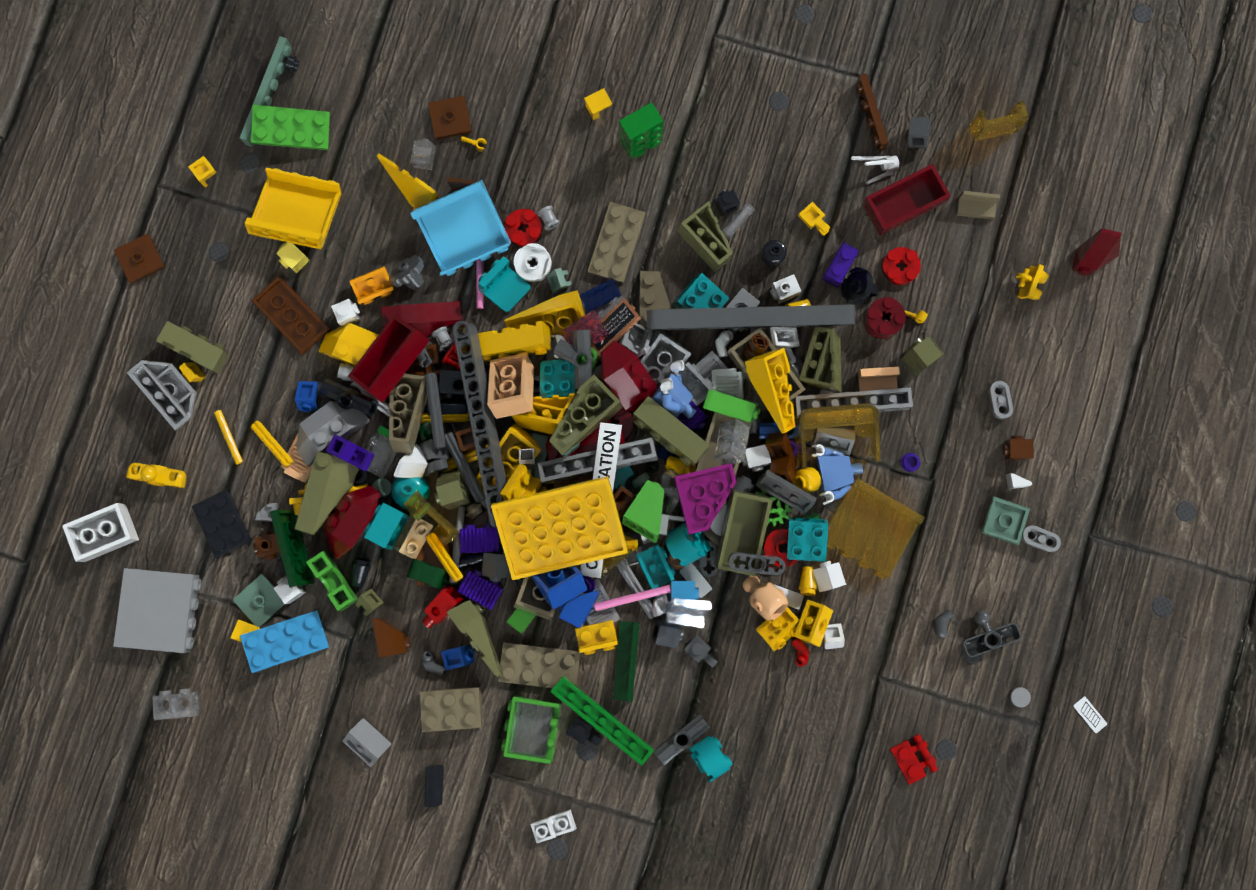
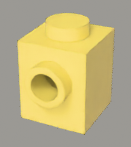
[276,242,310,273]

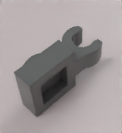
[684,635,717,668]

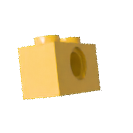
[794,600,833,647]

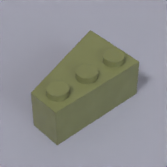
[677,201,733,273]
[156,321,229,374]

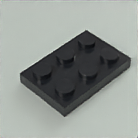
[191,489,252,558]

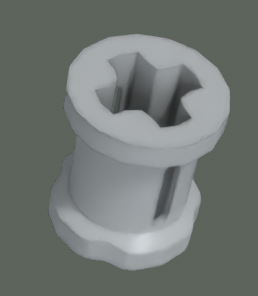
[537,206,560,231]
[432,326,454,351]

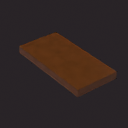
[251,275,331,355]

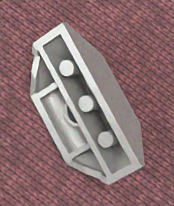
[127,360,197,431]
[297,401,370,467]

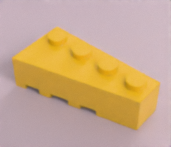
[478,321,552,362]

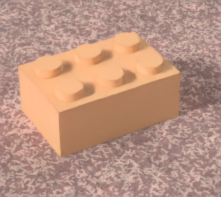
[487,352,534,419]

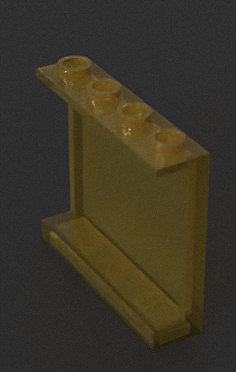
[827,478,925,580]

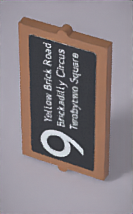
[590,298,641,357]

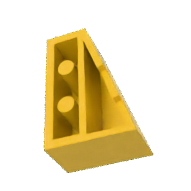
[512,393,576,435]

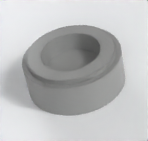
[1009,687,1031,707]

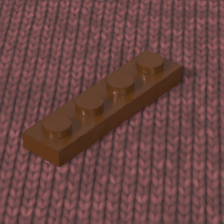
[855,73,888,151]

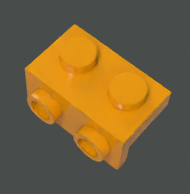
[349,266,394,305]

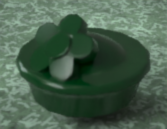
[419,422,433,442]

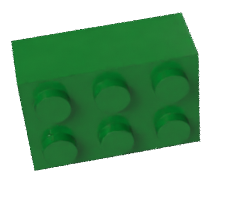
[619,102,664,159]

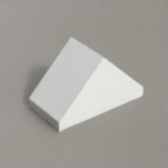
[767,327,800,350]
[393,444,428,478]

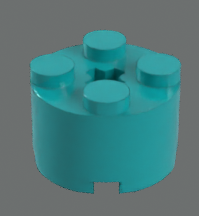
[665,522,711,566]
[688,735,733,783]

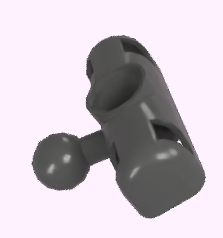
[961,610,1021,657]

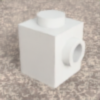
[770,274,801,304]
[331,299,360,326]
[741,445,772,472]
[813,561,846,592]
[274,576,306,604]

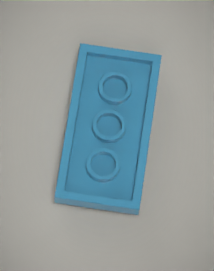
[240,610,329,673]

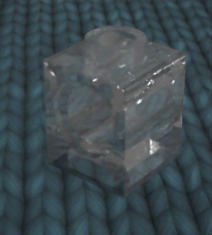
[411,139,435,170]

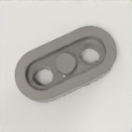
[988,381,1013,420]
[1021,525,1061,552]

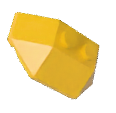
[318,323,379,366]

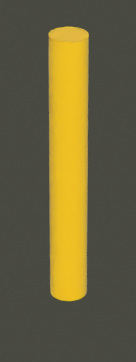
[214,410,243,465]

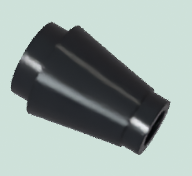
[352,558,371,587]

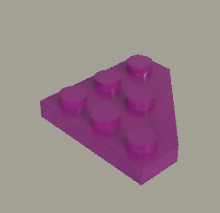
[674,463,737,535]

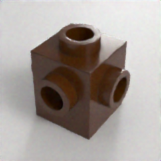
[253,531,281,560]

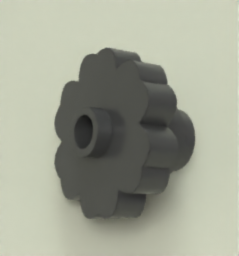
[389,255,424,290]

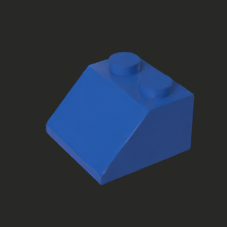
[531,566,587,610]
[558,590,601,628]

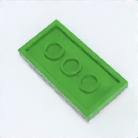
[251,105,330,150]

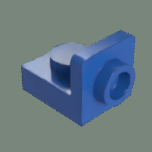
[295,381,319,412]
[441,644,475,671]

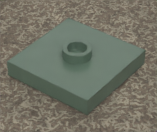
[980,496,1030,545]
[233,574,286,628]

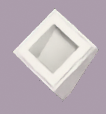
[1006,473,1032,489]
[823,623,845,649]

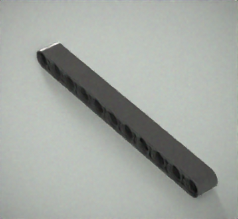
[647,305,855,330]
[453,321,507,528]

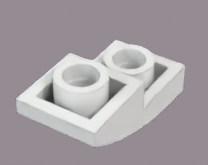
[530,810,577,843]

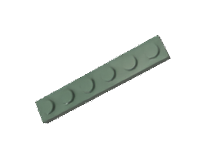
[240,36,292,147]

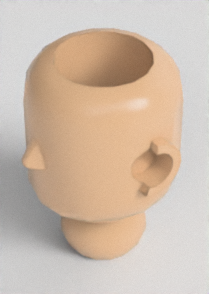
[743,576,788,620]

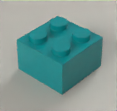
[364,503,409,550]

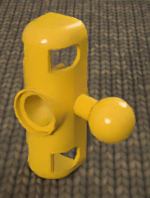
[126,463,187,488]

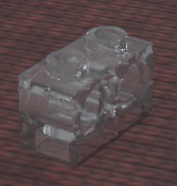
[714,419,750,465]
[660,469,680,515]
[152,688,199,720]

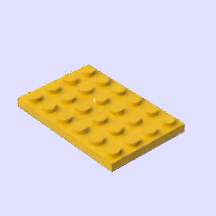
[491,476,628,580]

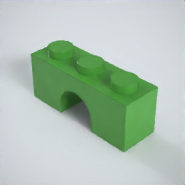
[306,551,357,611]

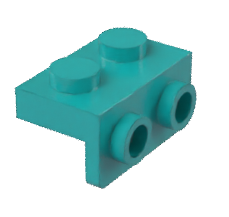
[635,544,675,589]

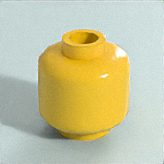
[794,467,821,493]

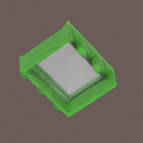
[501,696,562,764]

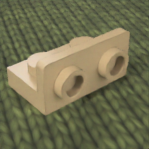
[393,514,433,559]

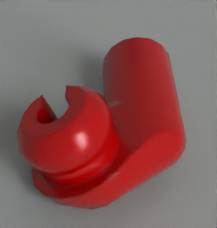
[791,638,809,667]

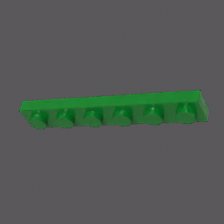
[550,675,654,766]

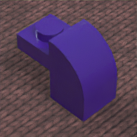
[326,434,375,471]

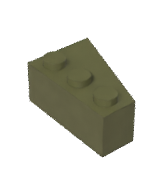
[799,326,842,393]
[901,336,944,376]
[434,468,471,510]

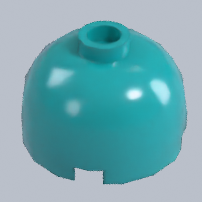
[391,477,431,510]

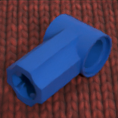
[759,423,797,440]

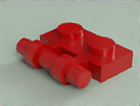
[889,734,938,785]

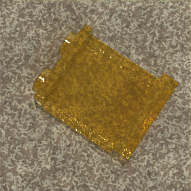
[970,101,1029,141]
[404,491,459,545]

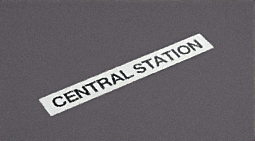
[580,422,622,578]

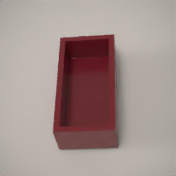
[862,164,951,236]
[348,314,430,402]

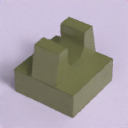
[356,589,384,616]

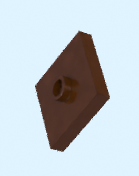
[428,96,472,140]
[114,233,165,284]

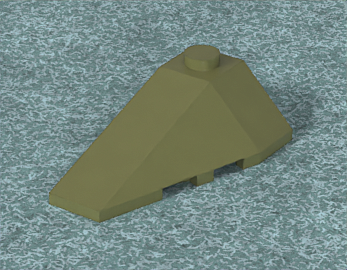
[549,375,623,455]
[295,452,359,535]

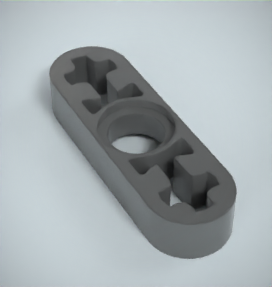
[727,552,786,575]

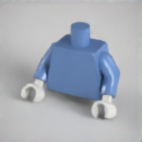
[652,360,696,419]
[811,444,863,505]

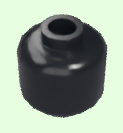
[761,240,787,267]

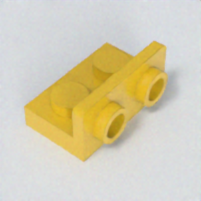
[500,464,542,501]
[756,607,800,651]
[575,620,618,655]

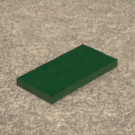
[270,510,315,588]

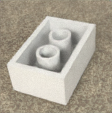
[62,503,139,562]

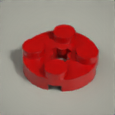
[504,209,542,247]
[882,247,921,286]
[763,529,798,567]

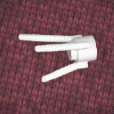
[851,155,899,185]

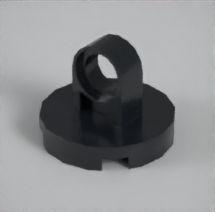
[841,267,879,306]

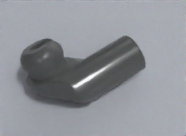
[934,609,954,639]
[421,651,445,676]

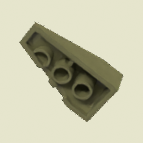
[447,600,503,678]

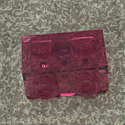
[563,310,609,347]

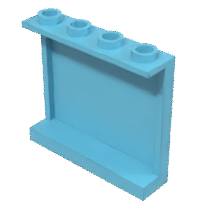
[411,180,511,276]

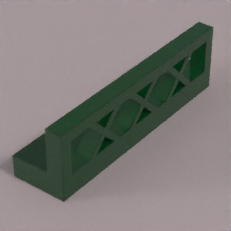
[613,621,639,702]

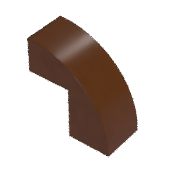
[765,432,795,485]

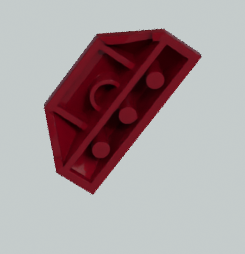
[600,341,657,412]
[324,485,381,559]

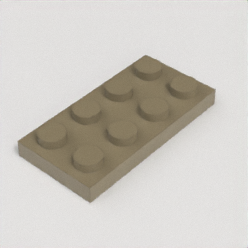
[588,202,646,284]
[498,642,581,688]

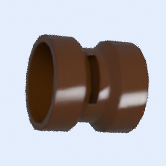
[744,334,769,359]

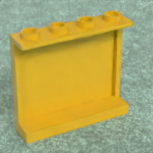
[245,168,342,250]

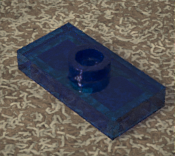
[579,279,621,313]

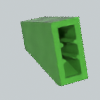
[703,389,760,422]
[622,480,664,543]

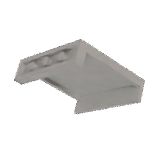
[113,568,201,653]

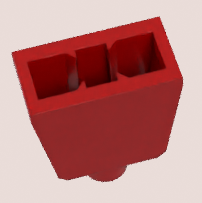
[422,586,466,628]

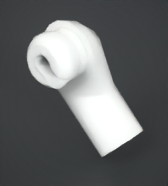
[715,330,734,358]

